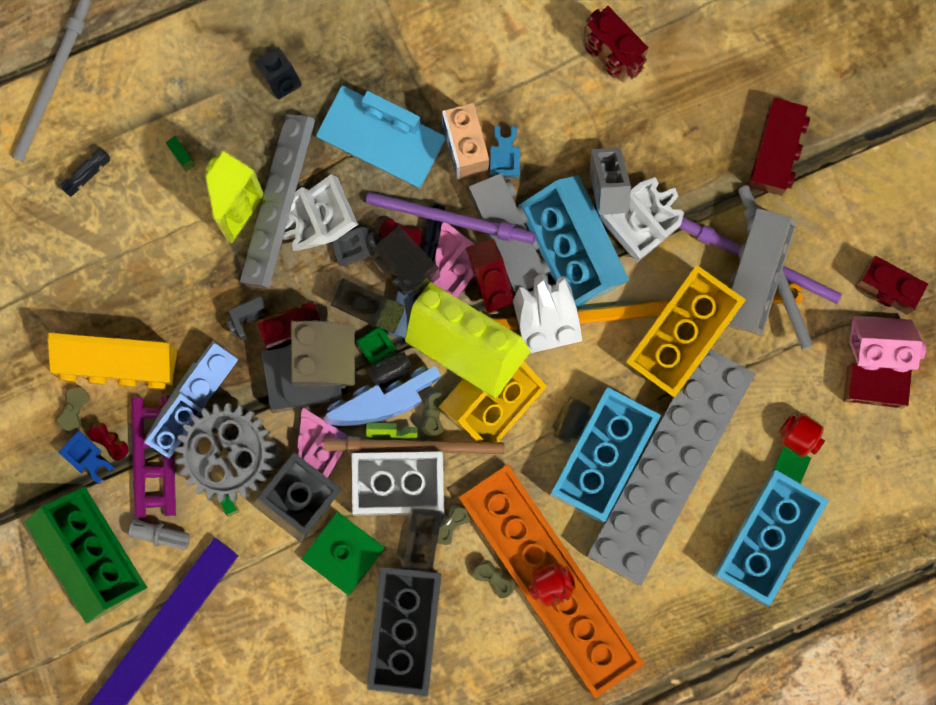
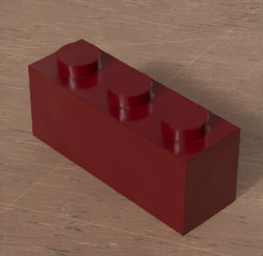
[748,97,810,196]

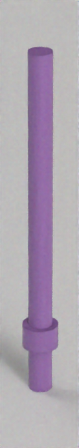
[366,192,536,244]
[679,217,842,304]

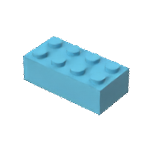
[549,387,661,524]
[712,470,829,606]

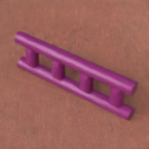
[131,396,176,518]

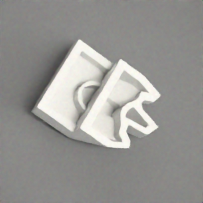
[283,174,358,251]
[599,177,684,262]
[513,273,582,353]

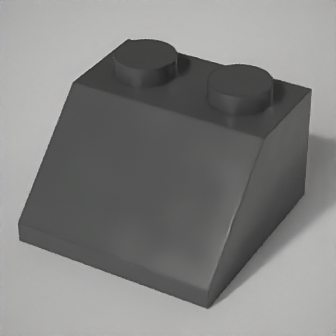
[254,453,342,543]

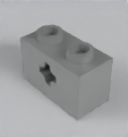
[589,147,631,215]

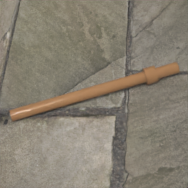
[323,436,504,454]

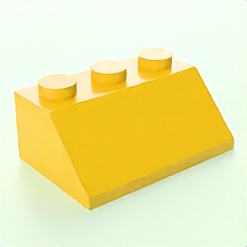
[439,361,547,442]

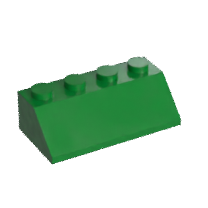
[24,487,148,625]

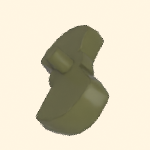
[57,387,90,432]
[420,391,446,437]
[432,504,471,545]
[474,560,516,598]

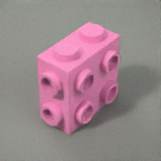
[849,316,926,372]

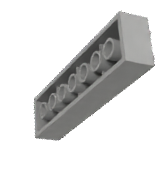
[586,349,755,586]

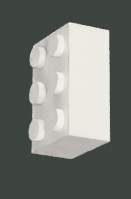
[352,452,444,516]

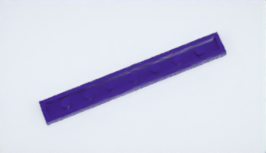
[89,538,239,705]

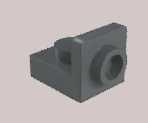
[332,227,382,267]
[226,297,268,341]

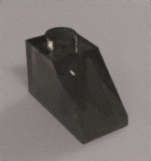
[396,507,443,570]

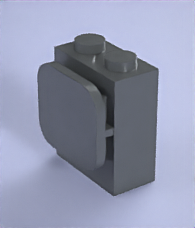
[261,345,348,413]

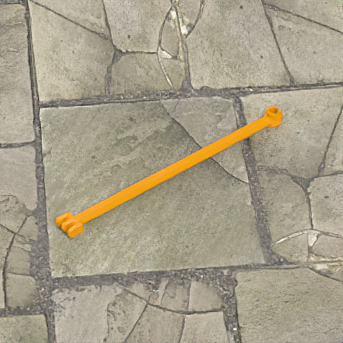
[479,283,803,331]

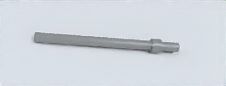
[12,0,92,162]
[738,186,813,350]

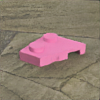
[430,222,474,298]
[297,408,348,478]

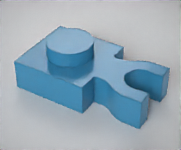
[490,126,520,178]

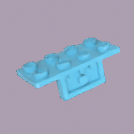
[316,86,446,188]

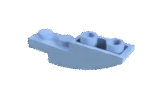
[144,341,239,458]
[324,366,441,426]

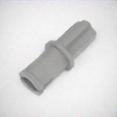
[129,519,190,550]

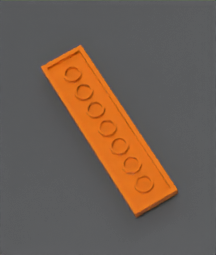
[458,464,645,699]

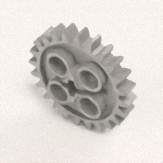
[175,403,275,502]

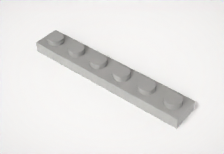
[240,114,315,288]

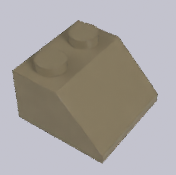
[292,321,355,387]

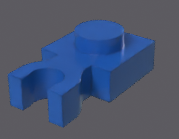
[58,431,115,485]

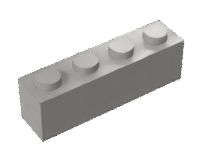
[469,173,551,297]
[728,208,797,336]

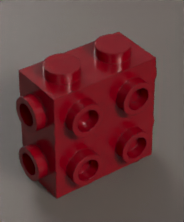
[583,6,649,82]

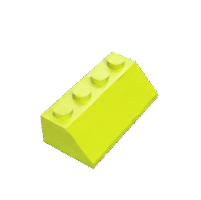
[206,151,264,244]
[405,282,531,399]

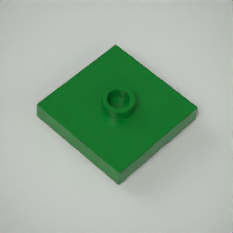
[301,511,385,596]

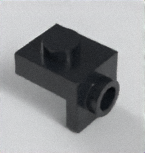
[254,47,302,100]

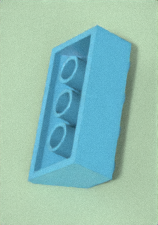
[518,175,630,308]

